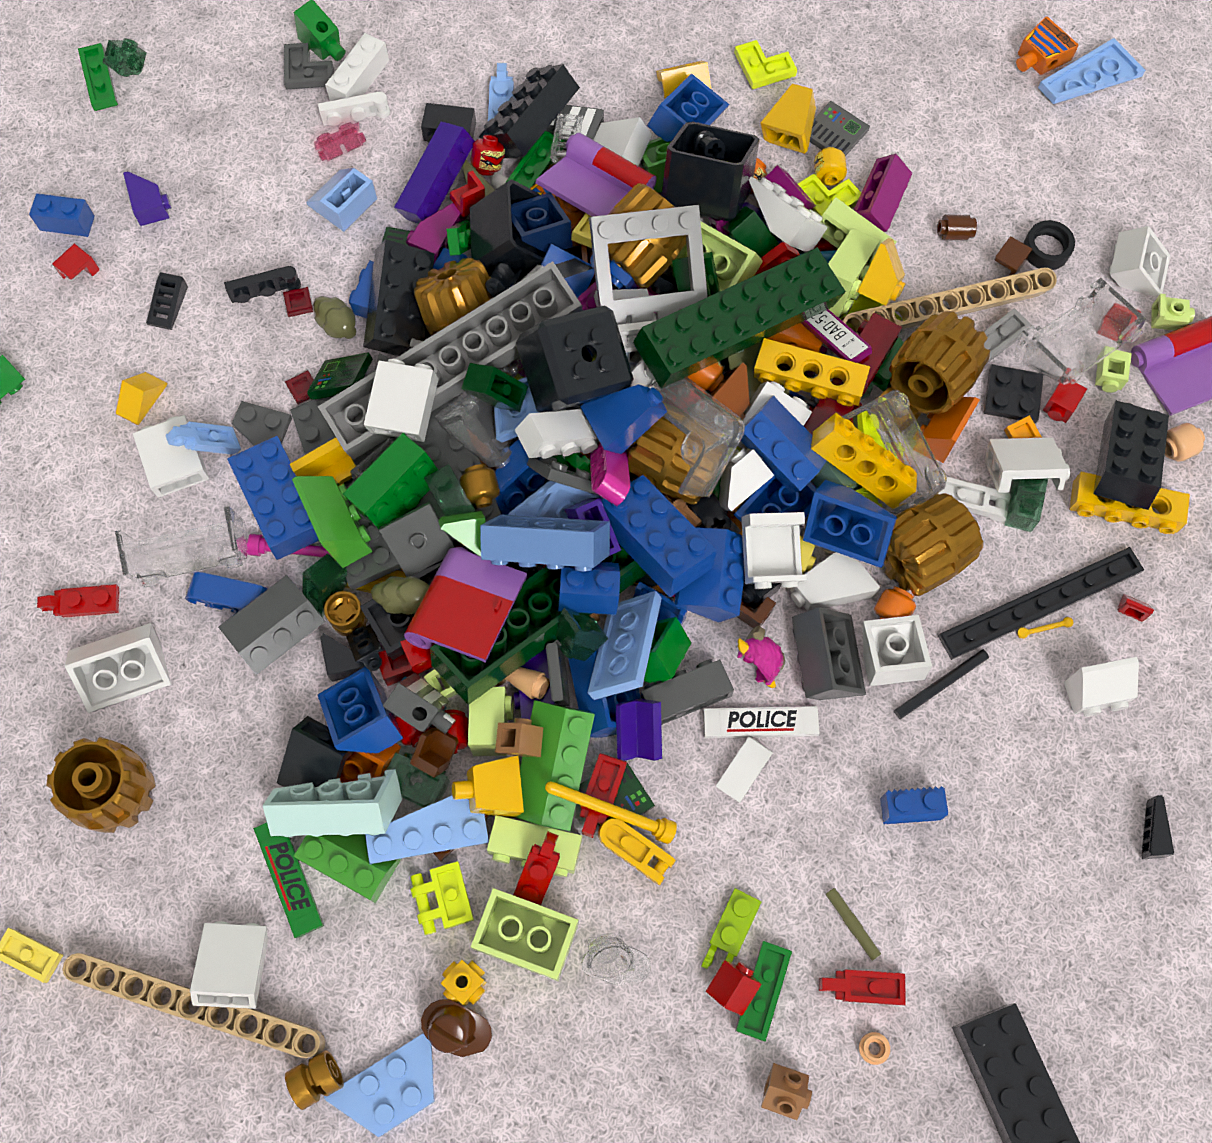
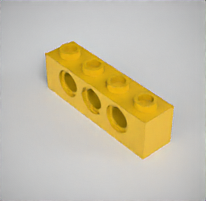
[754,338,870,406]
[811,413,917,509]
[1069,471,1190,534]

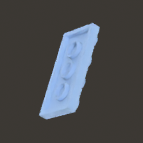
[588,591,662,700]

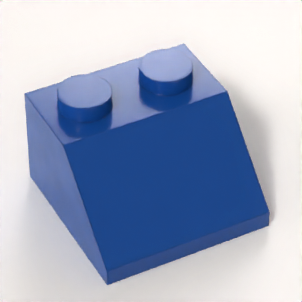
[558,562,620,615]

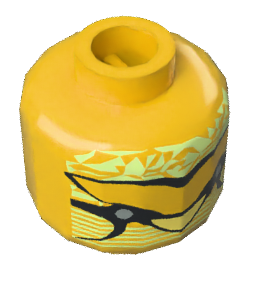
[814,147,847,186]

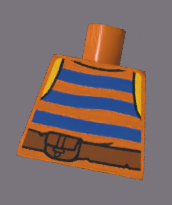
[1016,16,1079,75]

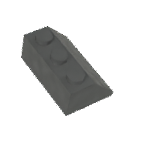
[218,575,325,675]
[792,607,866,700]

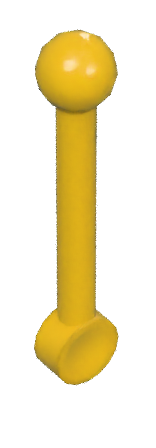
[1017,617,1074,639]

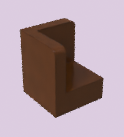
[994,236,1032,276]
[737,597,776,628]
[410,726,459,778]

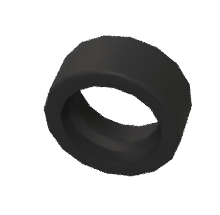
[1023,220,1075,270]

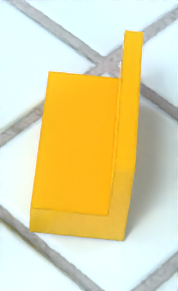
[656,60,711,99]
[290,438,359,485]

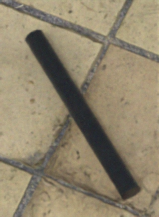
[894,649,989,720]

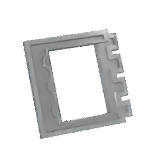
[589,205,707,325]

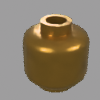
[460,464,500,508]

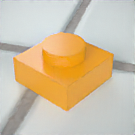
[1004,415,1042,439]

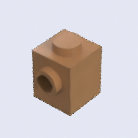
[495,718,543,757]

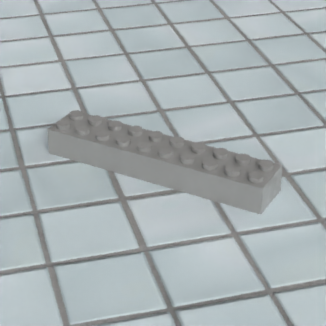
[318,261,583,460]

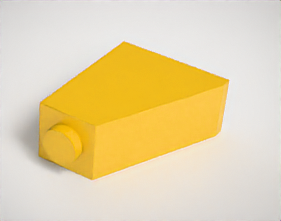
[760,83,816,154]

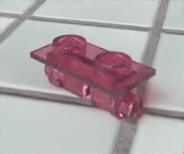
[314,122,366,161]

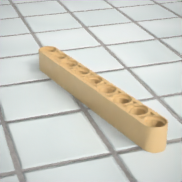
[841,268,1057,336]
[62,953,325,1058]

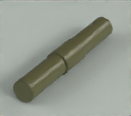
[825,888,881,961]

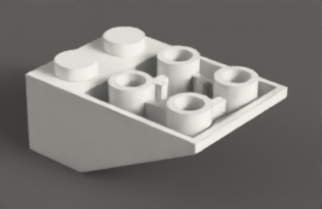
[749,177,828,252]

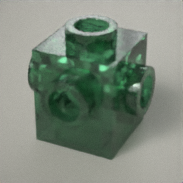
[102,38,147,77]

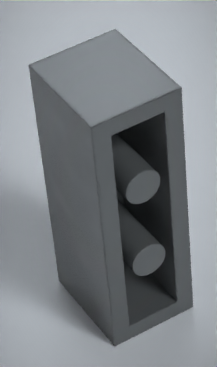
[641,659,734,725]

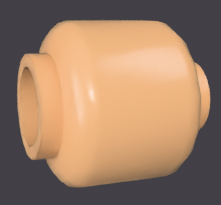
[1165,423,1205,462]

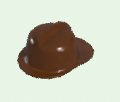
[421,999,492,1057]

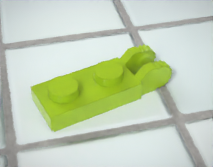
[701,888,762,969]

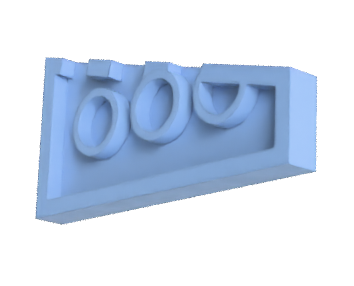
[1038,38,1146,104]
[365,796,489,864]

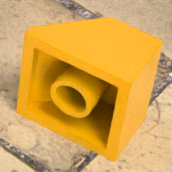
[858,238,906,306]

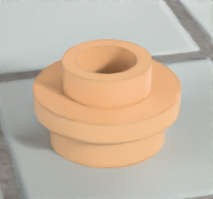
[859,1032,890,1065]

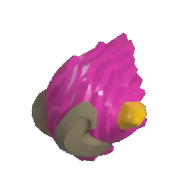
[737,625,785,688]

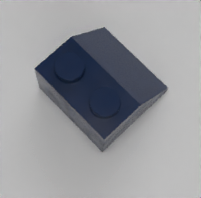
[511,192,573,253]

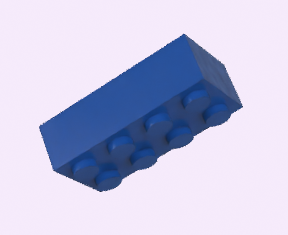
[227,436,319,560]
[602,475,717,597]

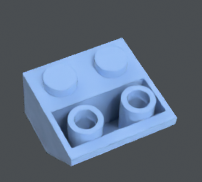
[306,168,377,232]

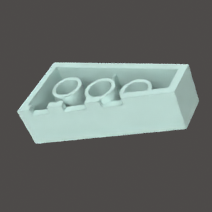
[263,769,402,837]

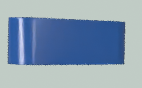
[185,572,268,613]

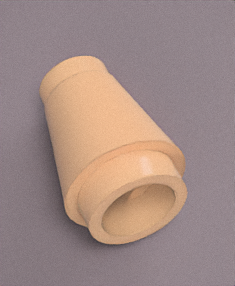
[505,667,550,700]

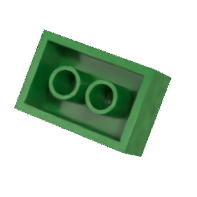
[343,433,443,530]

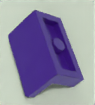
[616,698,662,761]

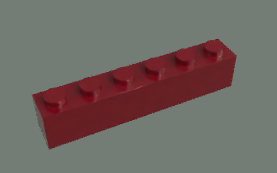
[804,312,902,435]

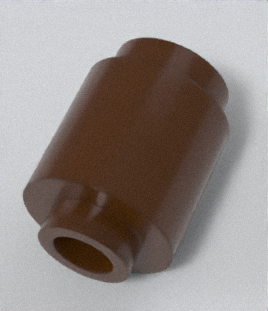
[937,214,977,241]

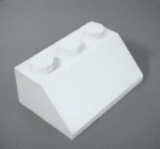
[65,623,171,713]

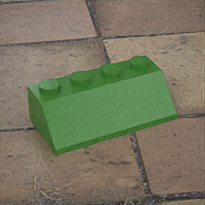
[516,700,595,831]

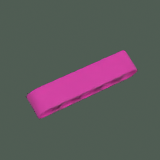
[590,442,630,506]

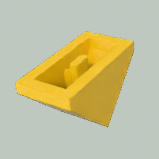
[116,372,168,426]

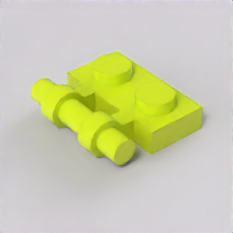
[410,861,474,935]

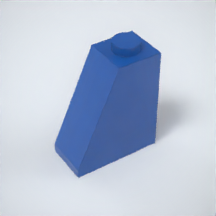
[581,384,667,454]

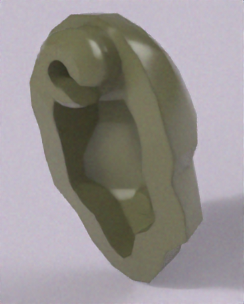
[313,296,357,339]
[371,576,430,615]

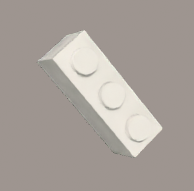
[325,33,389,101]
[515,409,600,459]

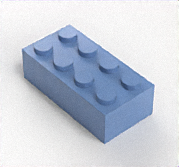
[480,515,610,571]

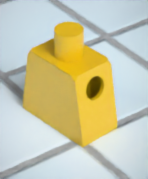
[452,756,524,817]

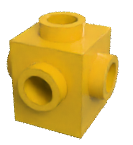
[441,960,487,1006]

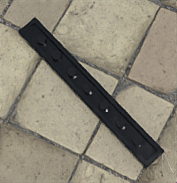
[938,547,1144,660]

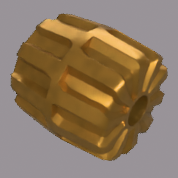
[591,183,686,289]
[414,258,493,336]
[889,311,990,414]
[628,404,728,504]
[884,493,984,596]
[46,737,155,833]

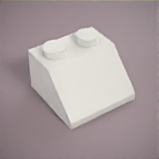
[1109,226,1170,297]
[719,449,774,511]
[863,615,932,686]
[1064,657,1139,717]

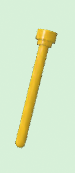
[545,781,677,844]

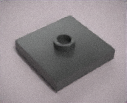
[379,501,456,577]

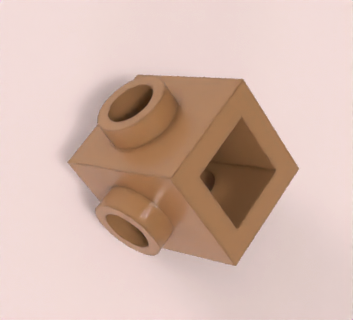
[761,1063,812,1120]

